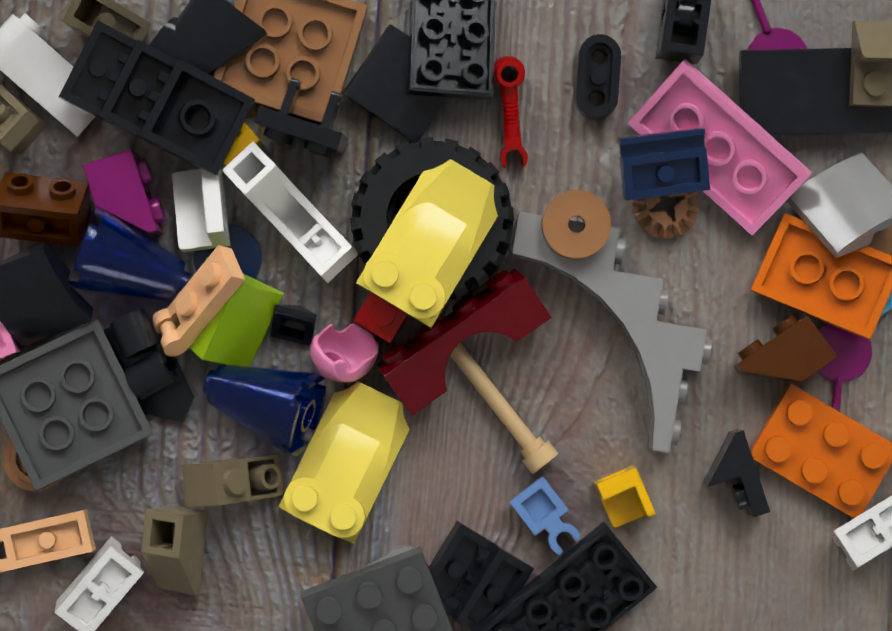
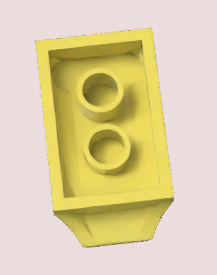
[356,159,498,328]
[278,381,410,543]

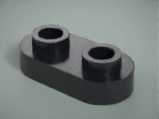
[575,34,621,120]

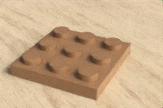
[214,0,368,124]

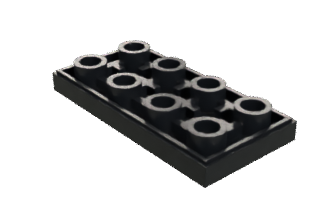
[408,0,495,100]
[739,48,892,135]
[473,521,657,631]

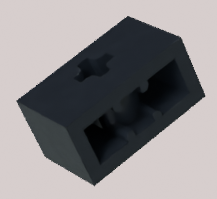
[655,0,711,64]

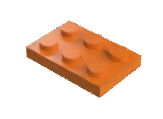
[750,213,892,341]
[750,383,892,518]

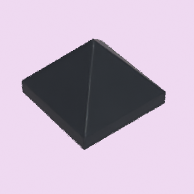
[271,305,317,346]

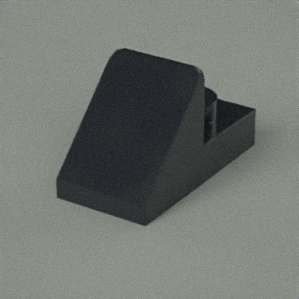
[702,429,770,517]

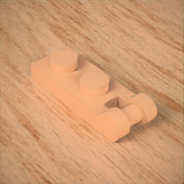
[152,245,245,356]
[0,509,96,572]

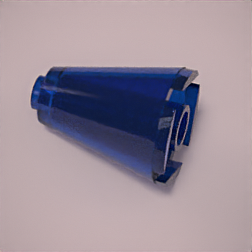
[68,206,191,301]
[203,364,326,456]

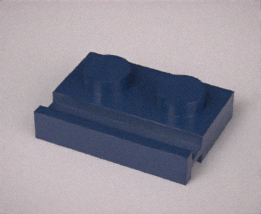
[617,127,710,201]

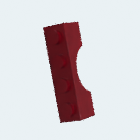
[377,268,552,415]

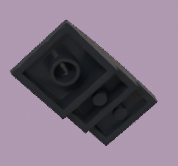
[58,20,255,175]

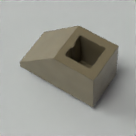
[182,454,284,507]
[141,504,208,596]

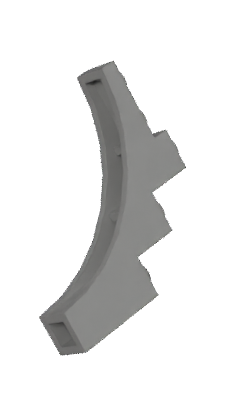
[511,211,712,453]

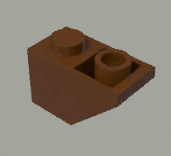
[734,315,838,383]

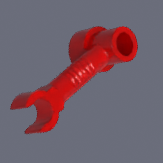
[494,56,528,168]

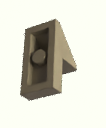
[59,0,151,41]
[849,20,892,107]
[0,83,46,154]

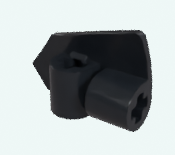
[149,0,267,75]
[103,309,195,422]

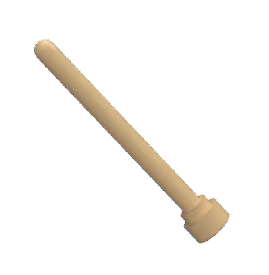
[437,315,559,474]

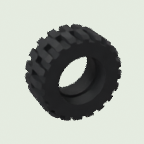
[350,137,514,302]

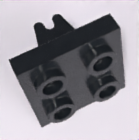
[254,78,349,159]

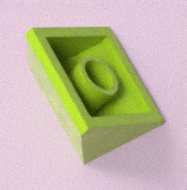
[189,257,284,369]

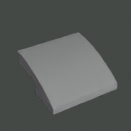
[787,153,892,258]

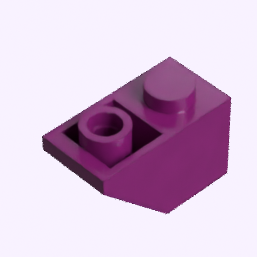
[83,149,166,236]

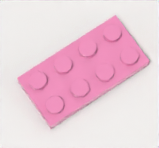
[627,59,812,236]

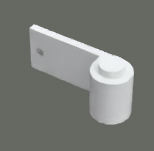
[0,13,95,137]

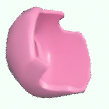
[310,323,379,382]

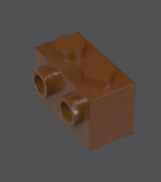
[0,172,91,247]

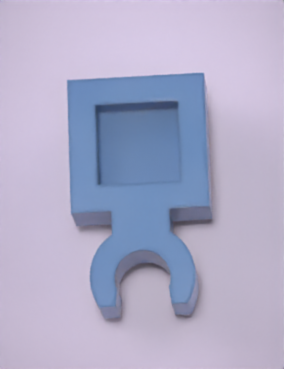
[509,476,581,555]

